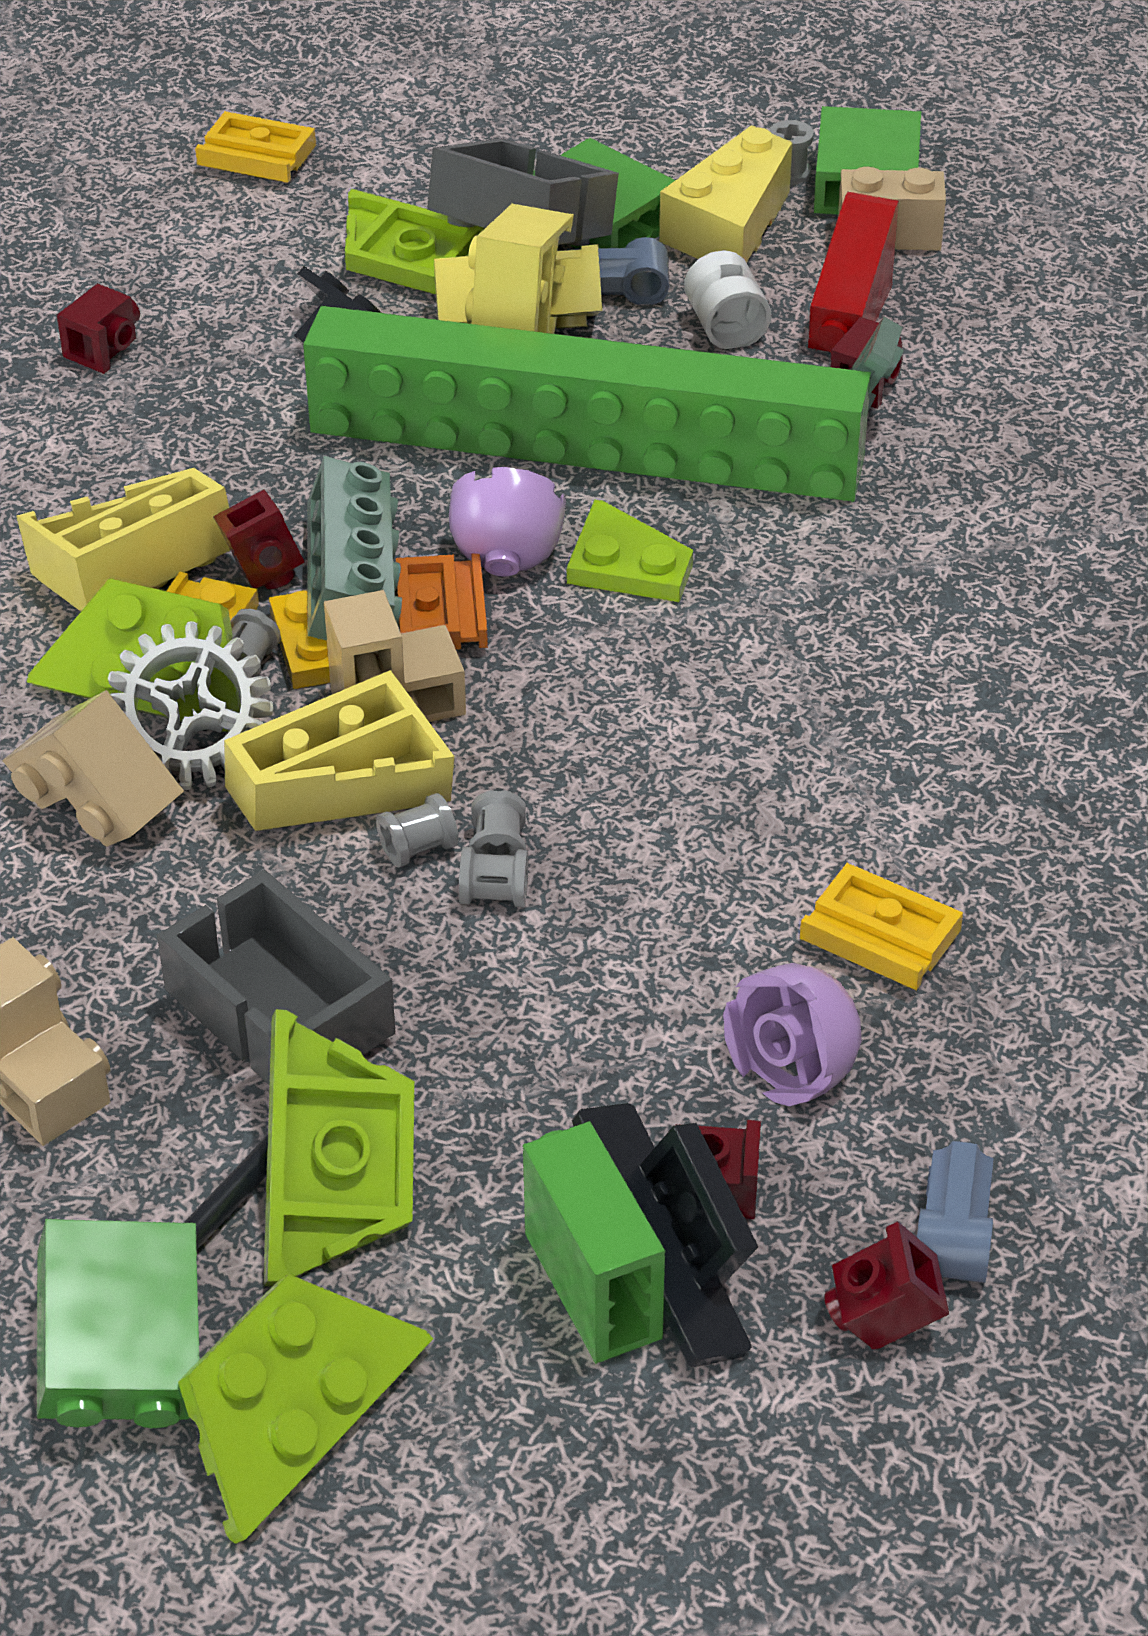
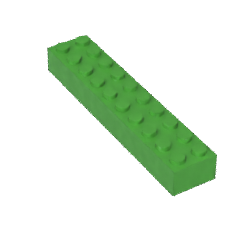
[303,306,871,502]

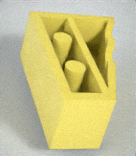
[659,125,792,263]
[465,204,574,334]
[434,245,602,328]
[16,468,230,611]
[224,670,455,831]

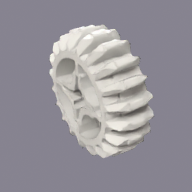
[108,621,273,790]

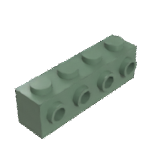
[307,456,402,640]

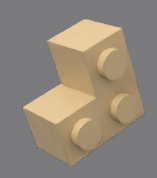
[838,167,946,250]
[324,590,466,722]
[2,690,184,847]
[0,937,111,1146]

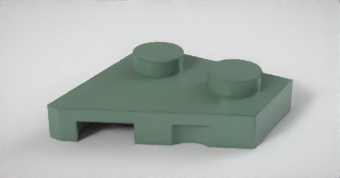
[851,316,904,410]

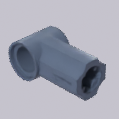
[567,237,669,305]
[917,1141,994,1283]

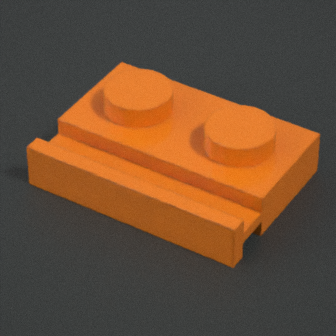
[395,553,488,650]

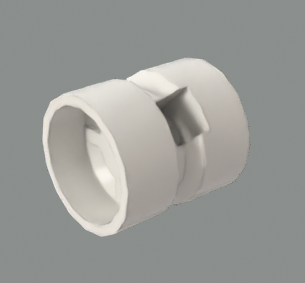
[684,250,771,349]

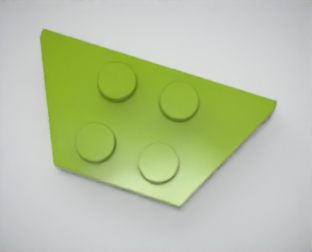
[345,189,485,295]
[26,578,241,733]
[263,1009,415,1286]
[178,1274,434,1544]

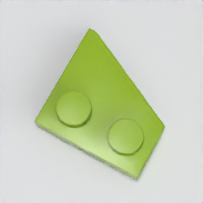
[567,499,693,602]

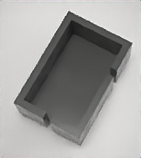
[427,138,619,246]
[157,869,396,1085]

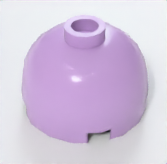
[449,467,566,577]
[723,963,861,1106]

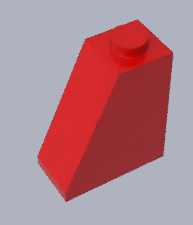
[808,191,899,352]

